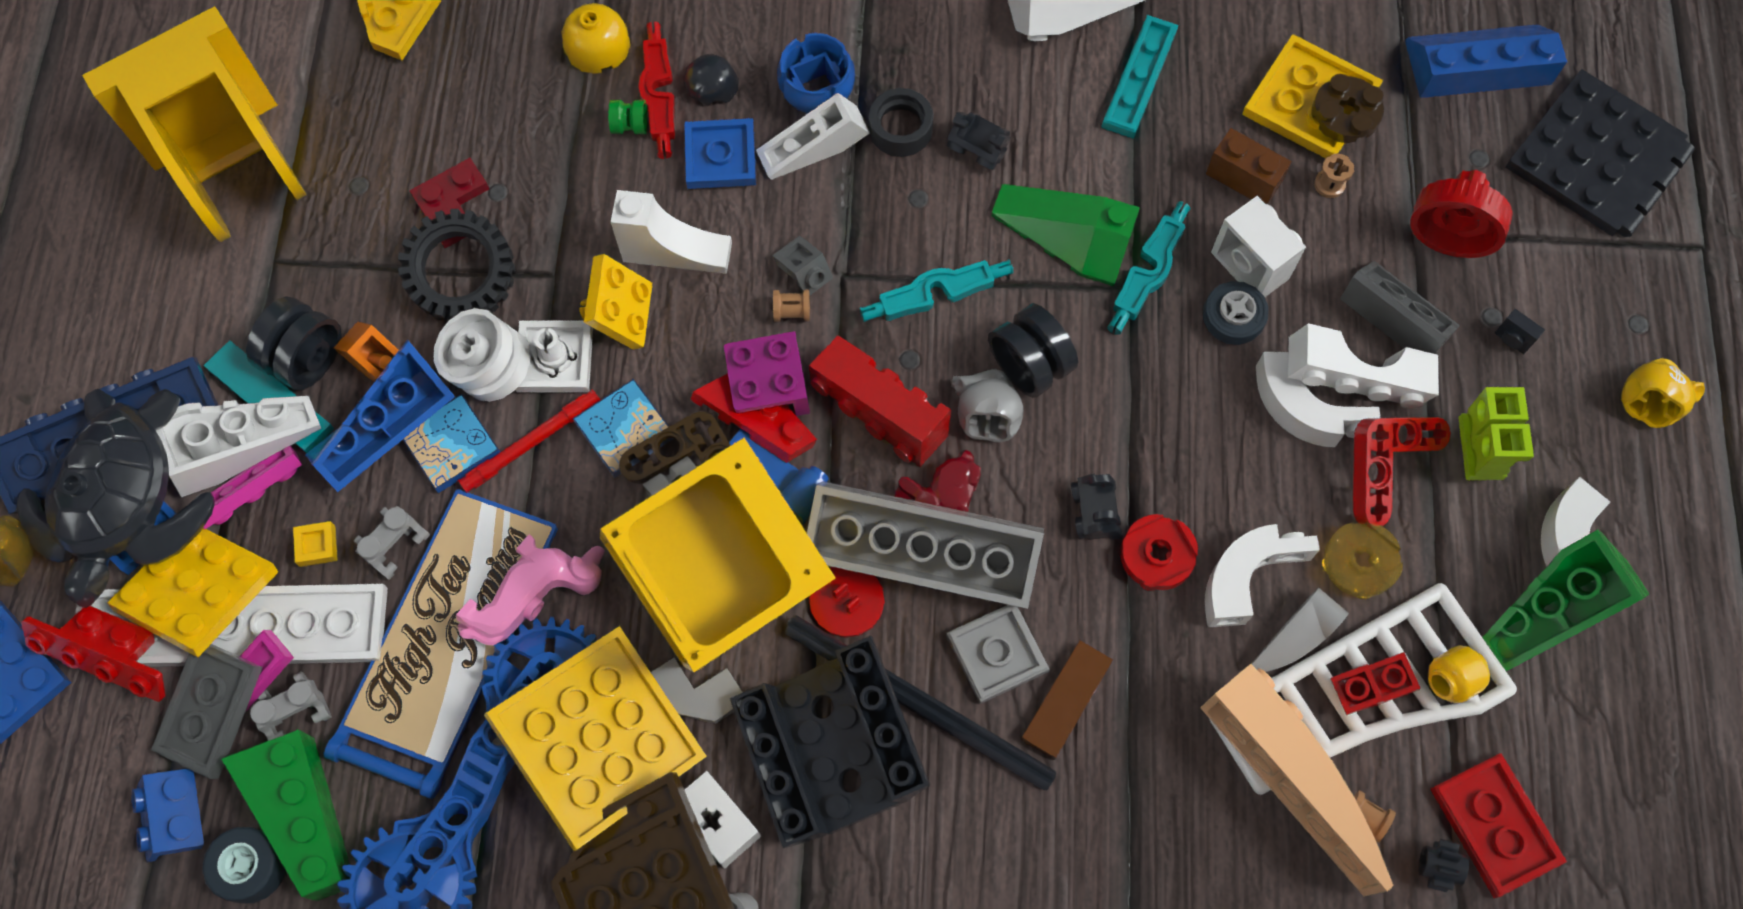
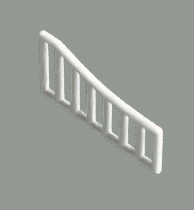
[1210,583,1517,795]

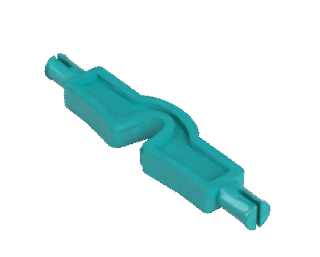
[1107,201,1190,335]
[859,259,1014,322]

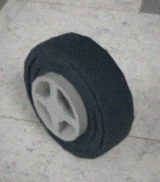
[1203,281,1269,345]

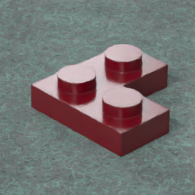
[409,157,489,248]

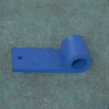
[729,428,829,525]

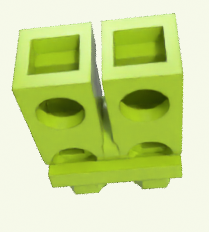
[1458,387,1534,480]

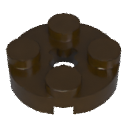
[1312,74,1384,143]

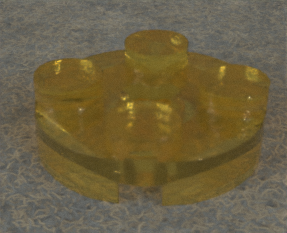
[1322,522,1403,600]

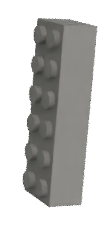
[807,481,1044,609]

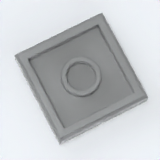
[946,605,1050,704]

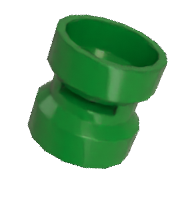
[608,99,648,135]

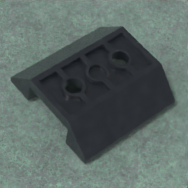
[730,635,931,848]

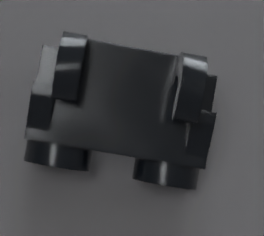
[946,112,1011,170]
[1071,473,1123,540]

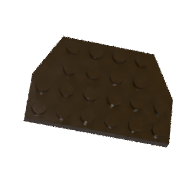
[550,772,735,909]

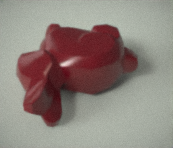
[895,450,981,512]

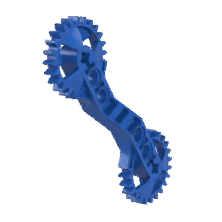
[337,617,596,909]

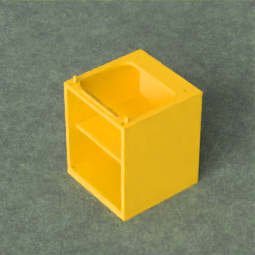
[600,438,835,672]

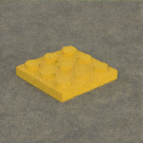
[1242,34,1383,159]
[107,528,278,658]

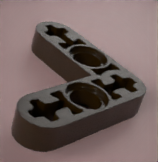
[619,411,731,484]

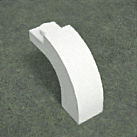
[1256,352,1380,447]
[1541,477,1610,567]
[1205,524,1319,628]

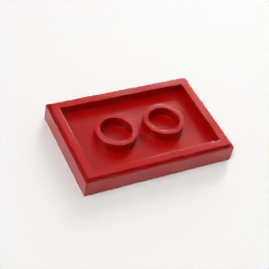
[1430,753,1567,899]

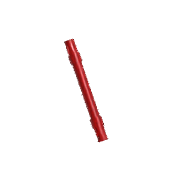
[458,389,600,493]

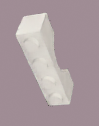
[1288,323,1439,409]

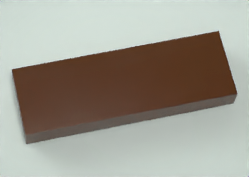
[1021,640,1113,760]

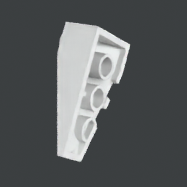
[1008,0,1145,41]
[156,396,321,497]

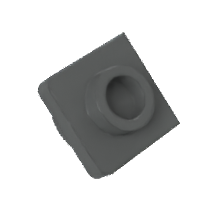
[772,236,833,295]

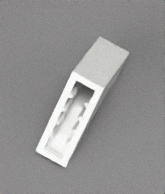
[611,190,732,274]

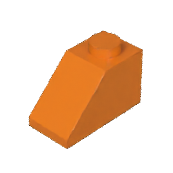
[334,322,399,382]

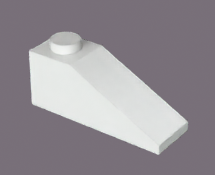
[756,93,870,179]

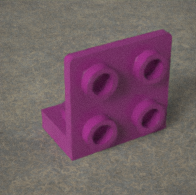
[724,331,810,416]

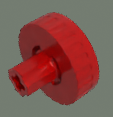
[1410,170,1513,258]

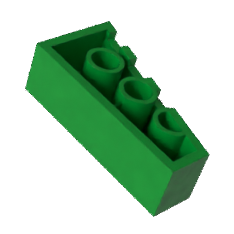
[222,730,350,901]

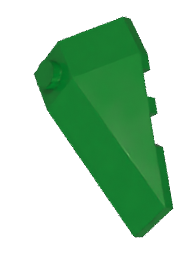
[991,184,1140,286]
[1482,529,1649,671]

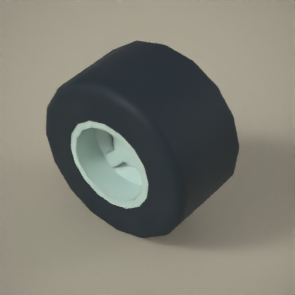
[202,827,286,903]

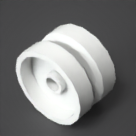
[434,308,530,402]

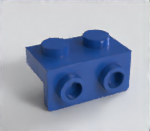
[131,769,204,862]

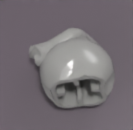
[951,369,1024,443]

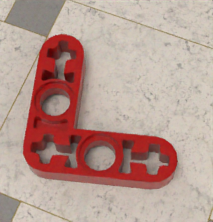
[1353,417,1451,527]

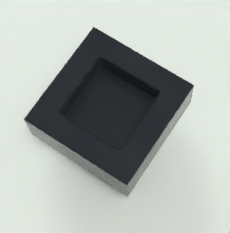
[1494,308,1545,354]

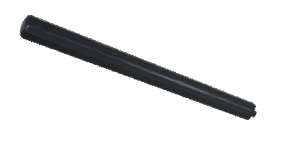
[785,615,1057,790]

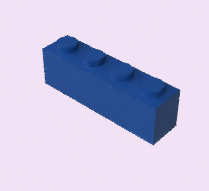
[305,340,455,492]

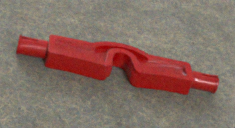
[639,22,675,159]

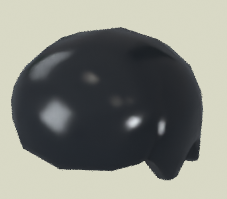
[684,54,739,106]

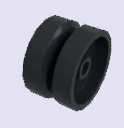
[246,296,342,390]
[988,303,1079,398]

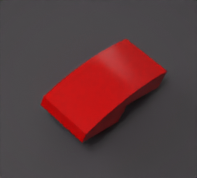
[1330,652,1421,716]

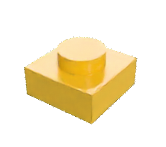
[293,521,337,567]

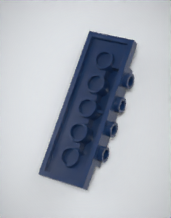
[0,357,218,514]

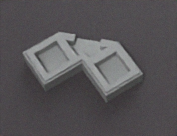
[651,658,743,724]

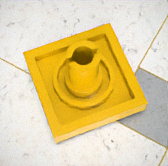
[579,254,652,350]

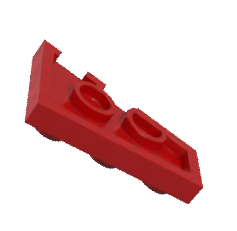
[690,373,817,463]

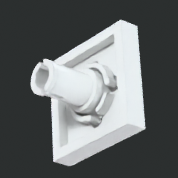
[516,321,593,392]

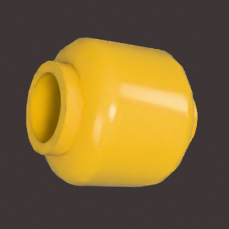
[1428,645,1490,704]

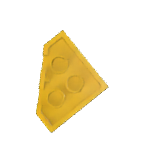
[357,0,442,61]

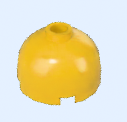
[562,3,630,74]

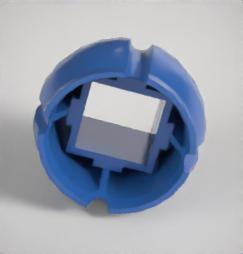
[777,33,855,115]

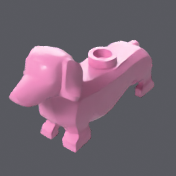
[456,534,605,645]

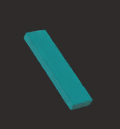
[1102,15,1179,139]
[204,340,334,453]

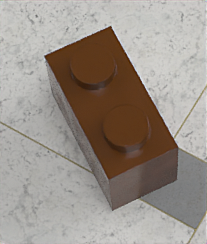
[1206,128,1292,204]

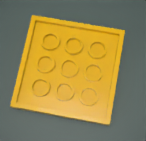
[484,626,707,851]

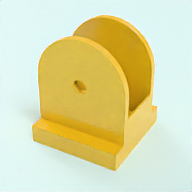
[82,6,306,242]

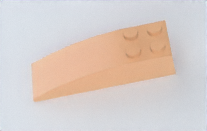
[1200,664,1393,896]

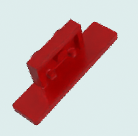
[21,606,165,702]

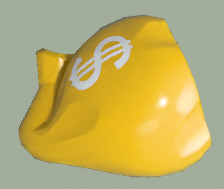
[1621,358,1705,428]

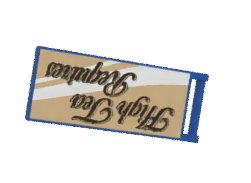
[324,489,558,799]

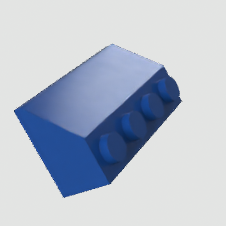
[1405,24,1567,98]

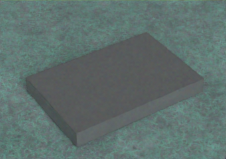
[151,644,263,779]

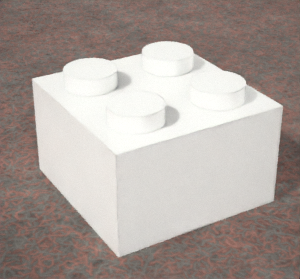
[1211,196,1306,297]

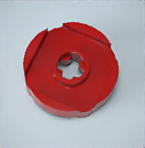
[1121,514,1198,591]

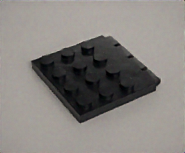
[1505,69,1695,237]

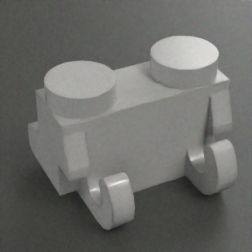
[353,506,430,580]
[250,671,332,741]

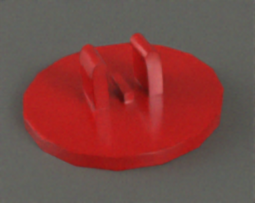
[809,567,885,638]

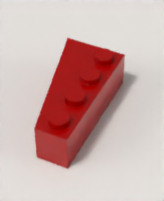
[809,335,951,467]

